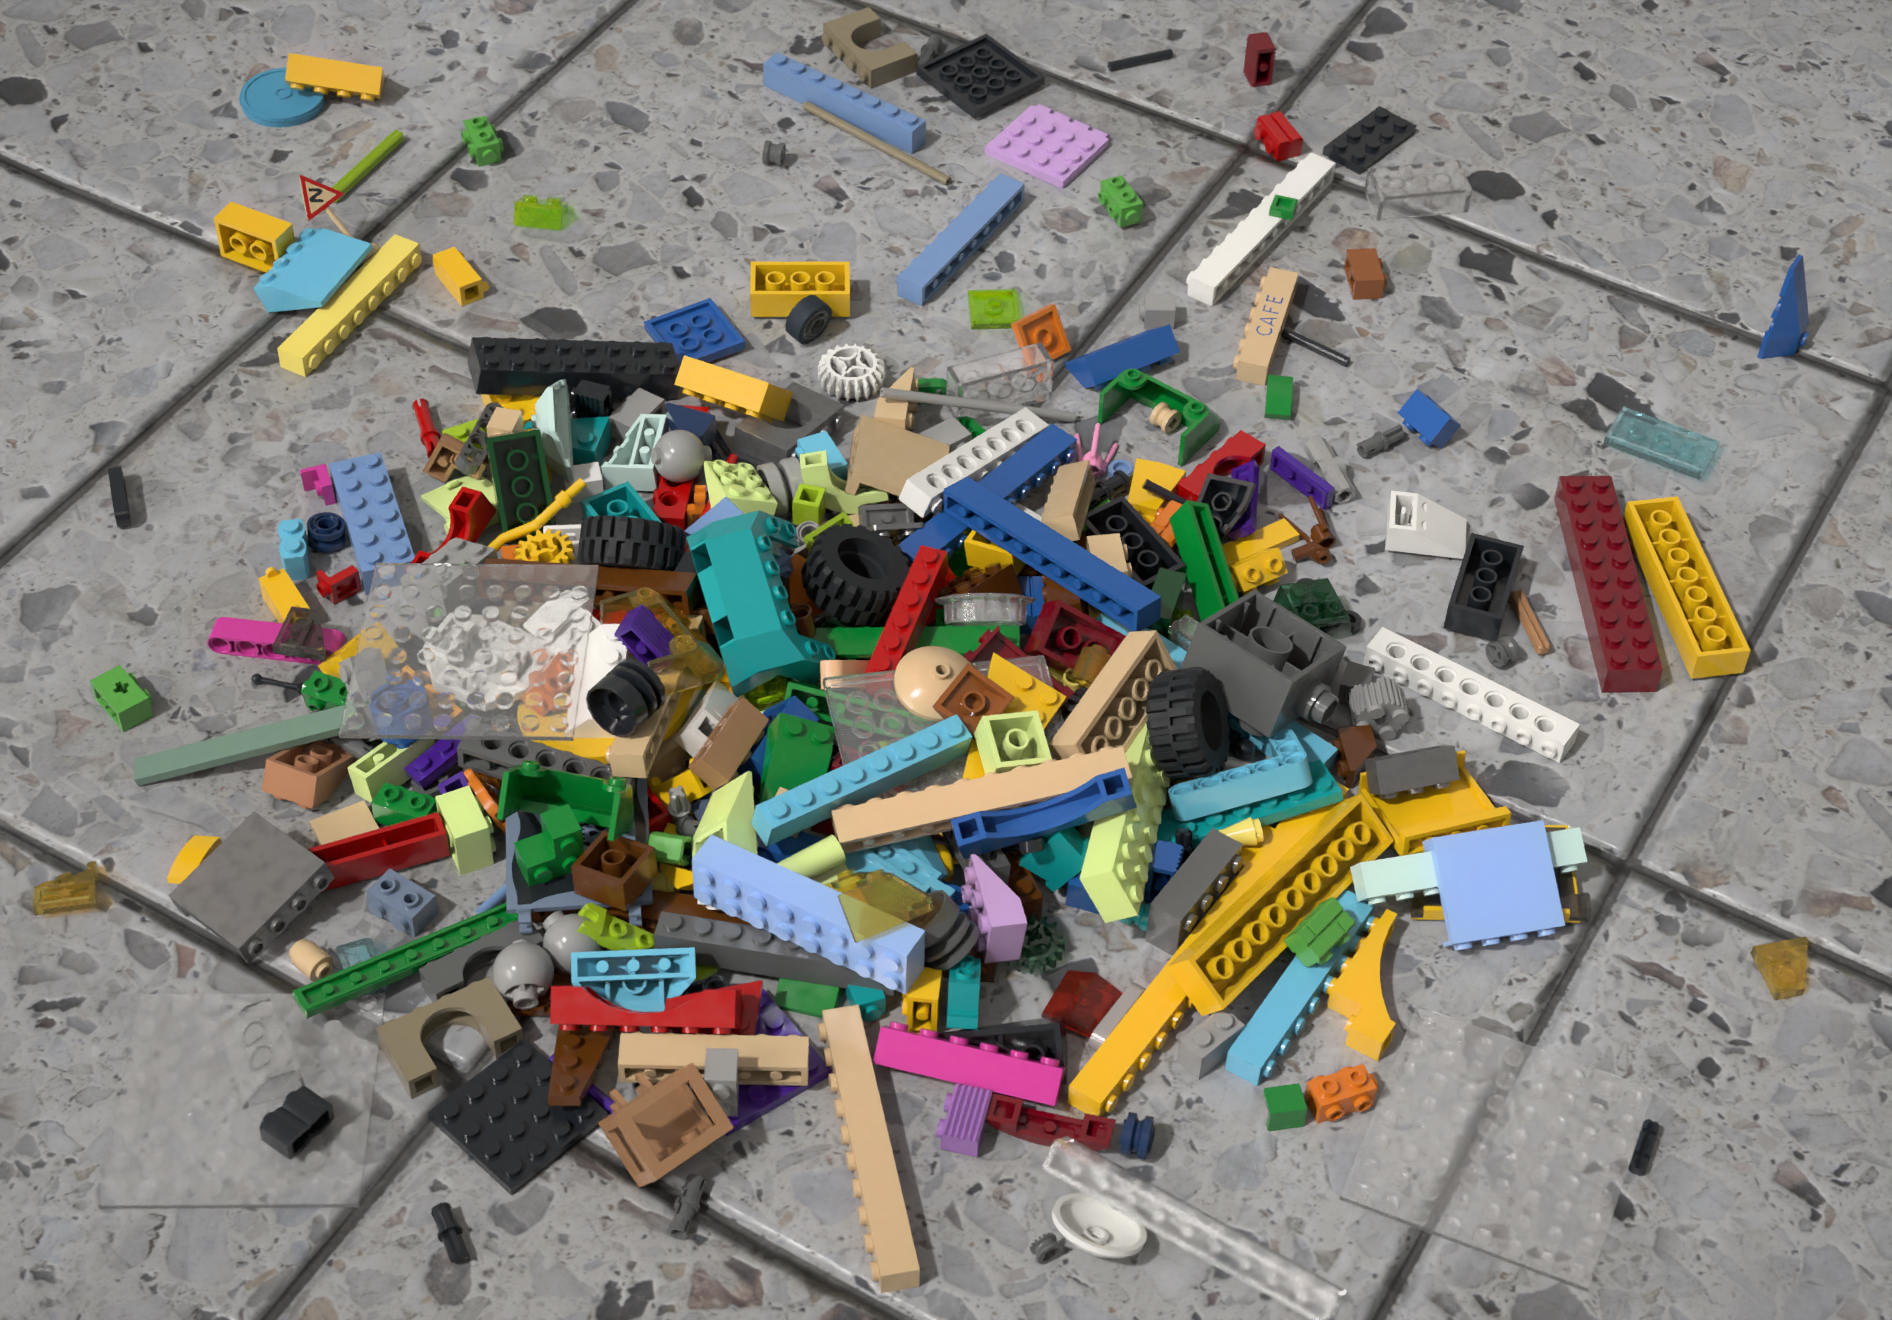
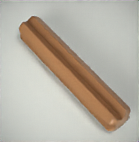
[1509,590,1551,655]

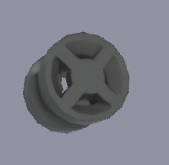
[762,140,786,166]
[1485,635,1520,668]

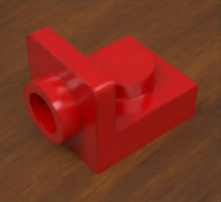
[316,565,362,605]

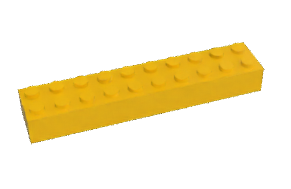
[1167,794,1394,1016]

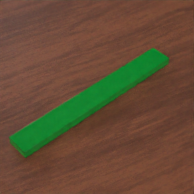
[292,903,518,1018]

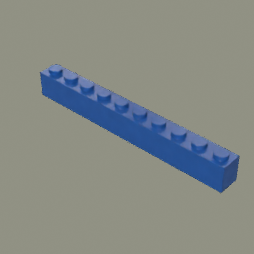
[897,423,1077,567]
[944,476,1161,631]

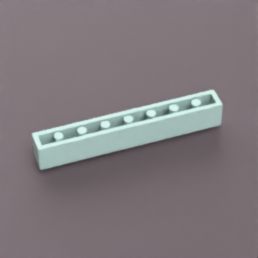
[1350,827,1588,905]

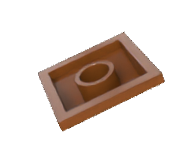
[933,663,1014,740]

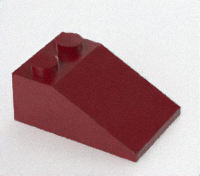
[1024,599,1126,683]

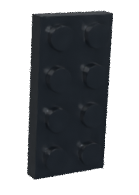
[1322,106,1416,175]

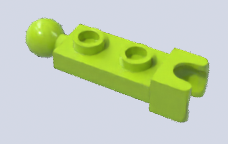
[577,903,655,951]

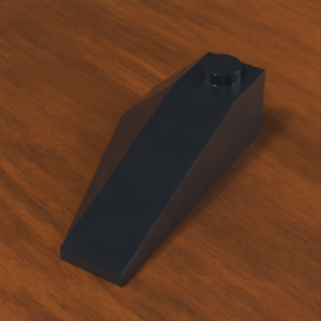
[1176,473,1256,573]
[938,1016,1068,1085]

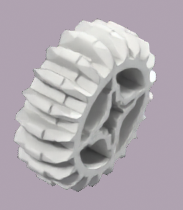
[818,343,886,402]

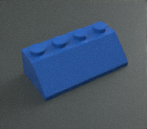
[1064,324,1180,390]

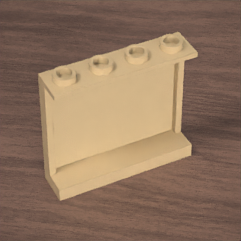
[845,414,950,519]

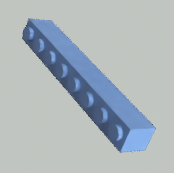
[763,52,926,154]
[896,173,1025,306]

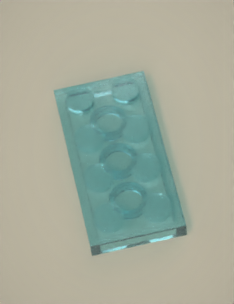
[1603,407,1720,480]

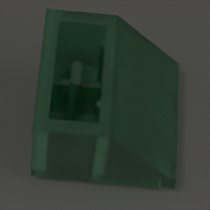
[1273,578,1350,627]

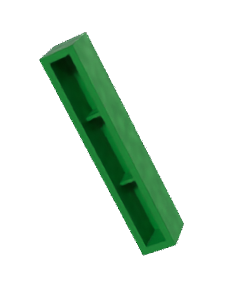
[1169,500,1239,622]

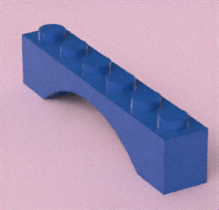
[951,768,1137,859]

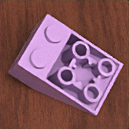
[961,854,1027,963]

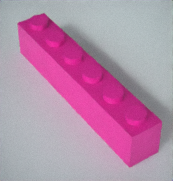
[873,1021,1066,1106]

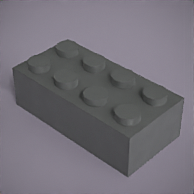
[1146,828,1244,956]

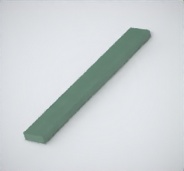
[134,702,360,786]

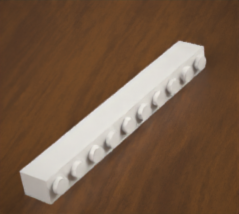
[1186,153,1336,307]

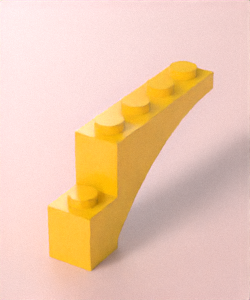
[1326,909,1397,1061]

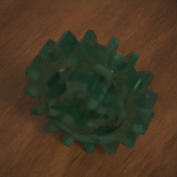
[1008,914,1066,974]

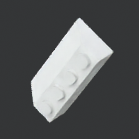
[565,624,634,739]

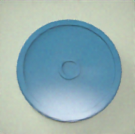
[239,68,326,127]

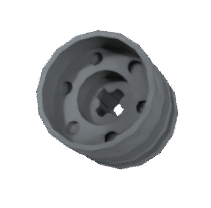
[901,890,979,971]

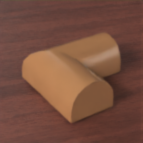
[422,433,489,483]

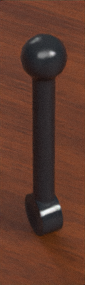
[251,673,304,694]

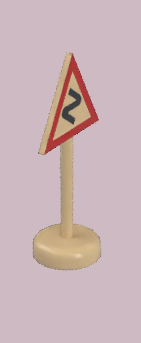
[299,174,380,268]

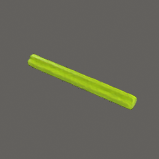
[331,129,404,203]

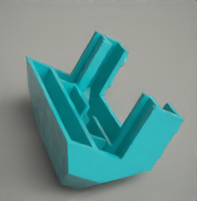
[686,510,836,698]

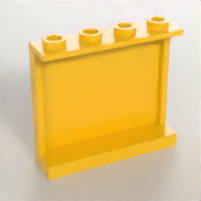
[1358,750,1511,856]

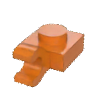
[687,485,706,527]

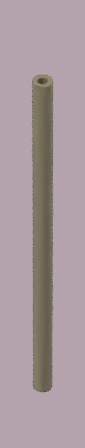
[803,101,952,186]

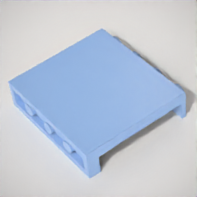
[1423,820,1565,951]

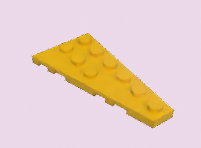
[962,652,1067,780]

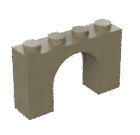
[822,7,917,89]
[376,977,523,1099]

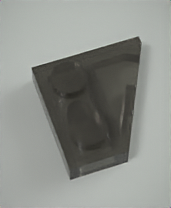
[272,606,327,661]

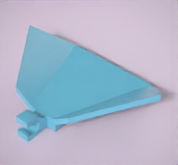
[845,835,956,914]

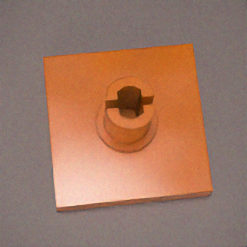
[1011,304,1071,370]

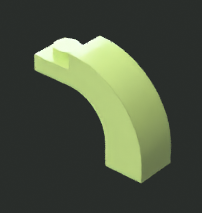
[800,450,889,514]

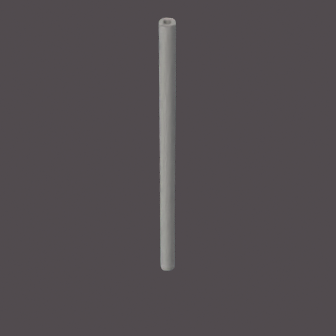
[880,387,1076,422]

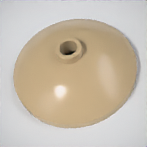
[894,646,972,722]

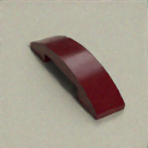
[985,1093,1116,1151]

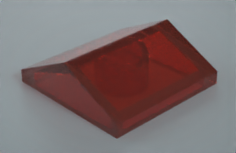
[1041,970,1122,1038]

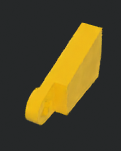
[1128,458,1186,524]

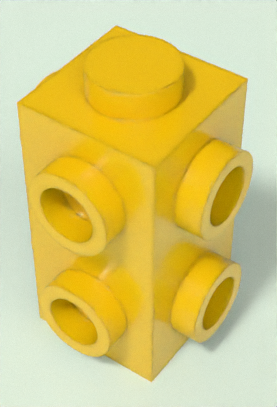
[1228,548,1288,596]

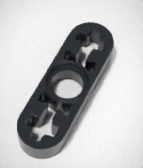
[108,465,131,527]

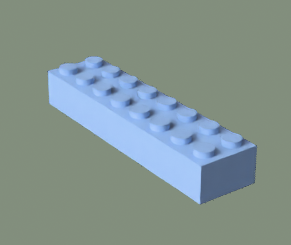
[692,834,925,995]

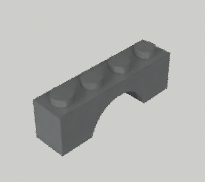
[419,920,543,1002]

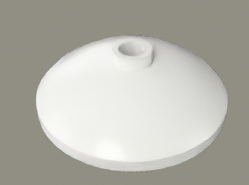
[1052,1193,1147,1259]

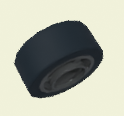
[785,295,832,344]

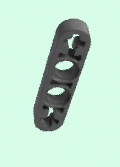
[455,403,504,475]

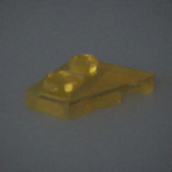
[33,861,98,916]
[1750,936,1808,1001]

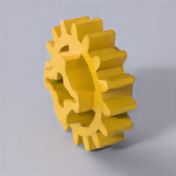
[515,529,575,564]

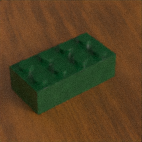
[484,428,557,545]

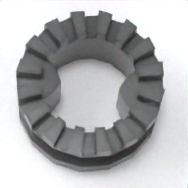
[1030,1232,1063,1264]

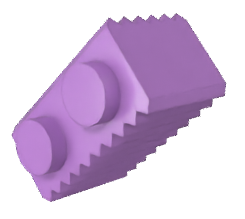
[936,1083,993,1157]

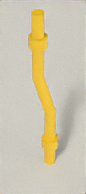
[488,478,587,552]

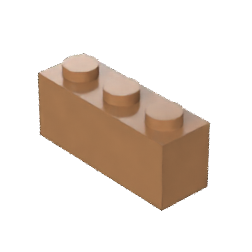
[688,697,769,790]

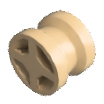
[1149,402,1182,434]

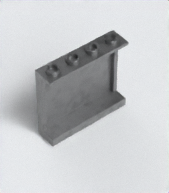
[168,811,334,964]

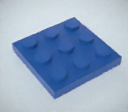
[644,298,746,366]

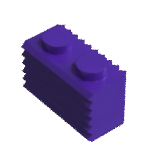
[614,604,681,673]

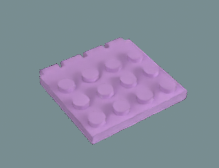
[985,104,1110,189]

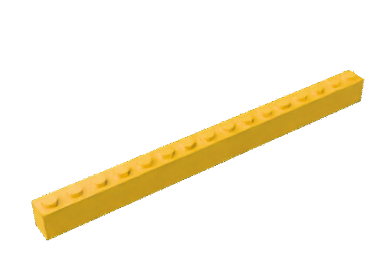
[1067,782,1349,1117]

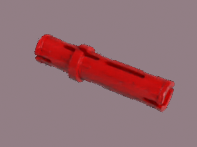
[412,398,441,458]

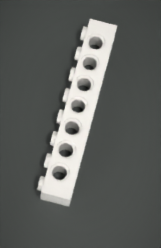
[898,407,1049,518]
[1363,627,1580,763]

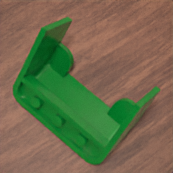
[1097,368,1221,467]
[497,760,634,841]

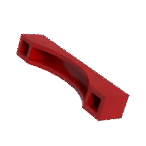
[550,985,741,1034]

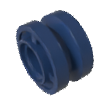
[307,512,345,553]
[1119,1112,1156,1161]

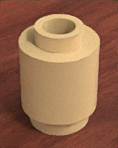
[289,939,334,982]

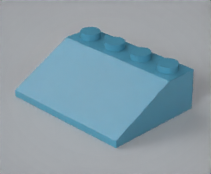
[253,228,374,313]

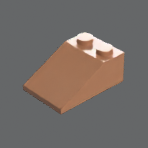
[262,740,358,809]

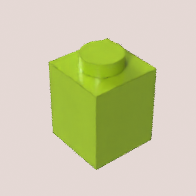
[792,483,826,527]

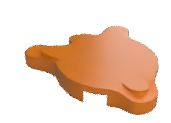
[463,768,506,835]

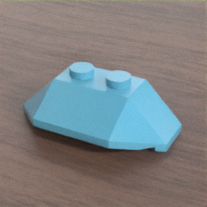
[571,947,696,1012]

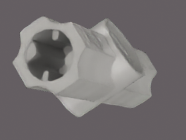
[1304,435,1356,505]

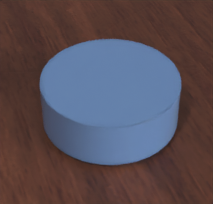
[1107,459,1134,481]

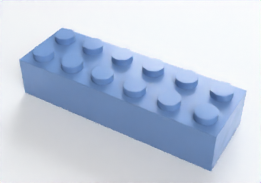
[329,452,415,595]

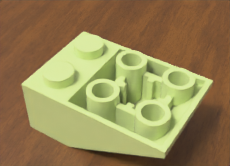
[703,460,778,516]
[691,771,758,858]

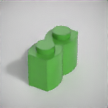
[645,831,693,867]

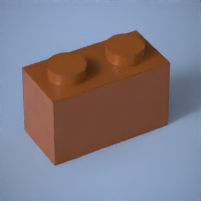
[1344,248,1387,300]

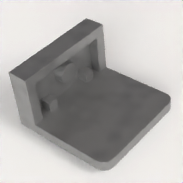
[858,503,924,541]

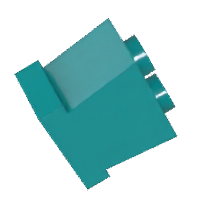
[1019,827,1090,892]
[946,955,981,1029]

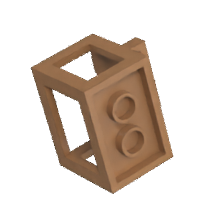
[598,1062,734,1187]

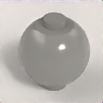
[651,430,712,483]
[543,911,604,973]
[492,939,554,1010]

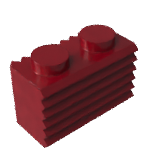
[1243,32,1277,87]

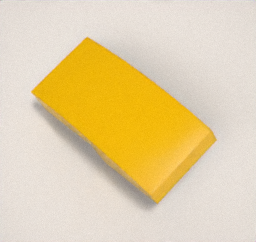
[167,835,221,884]

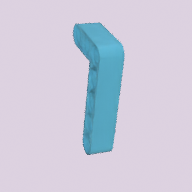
[1168,729,1312,821]

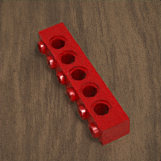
[650,405,710,535]

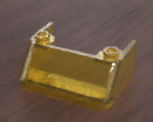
[600,587,724,696]
[825,868,935,943]

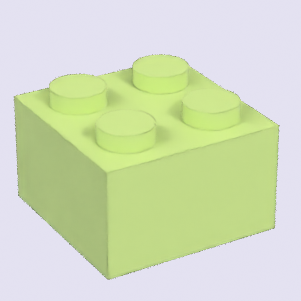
[974,710,1052,774]
[435,786,496,876]

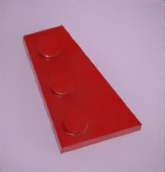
[664,980,763,1036]

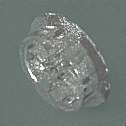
[934,593,1036,626]

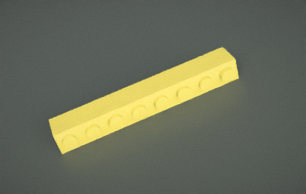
[277,234,422,377]

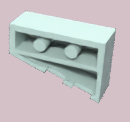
[601,414,669,491]

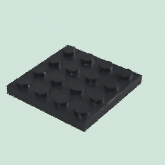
[917,34,1045,118]
[428,1039,607,1196]

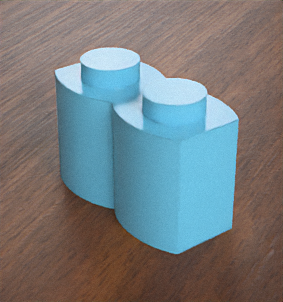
[278,519,311,581]

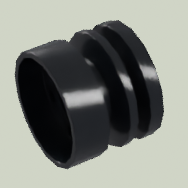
[586,658,666,737]

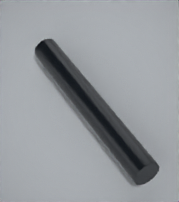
[1107,49,1173,71]
[1281,328,1351,367]
[1142,479,1187,505]

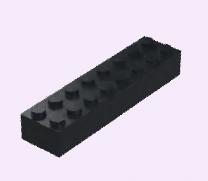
[467,337,680,399]

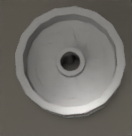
[756,456,804,519]

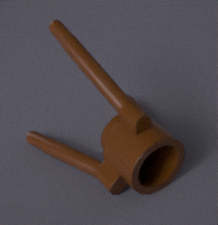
[1278,495,1336,549]

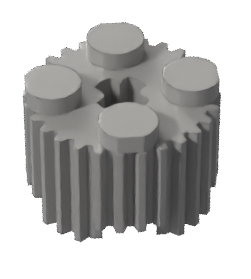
[1348,676,1409,741]

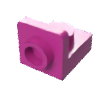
[300,464,336,506]

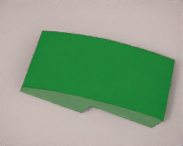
[1264,374,1293,420]

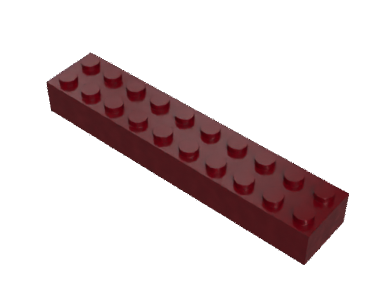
[1554,476,1663,693]

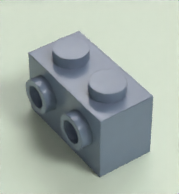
[366,869,439,937]

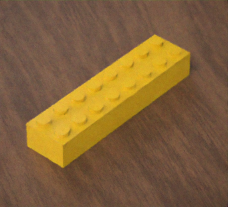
[1623,496,1751,679]

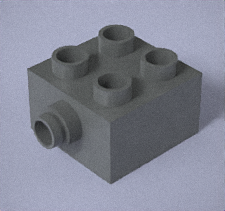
[1180,589,1347,738]

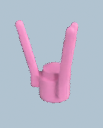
[1074,423,1118,478]

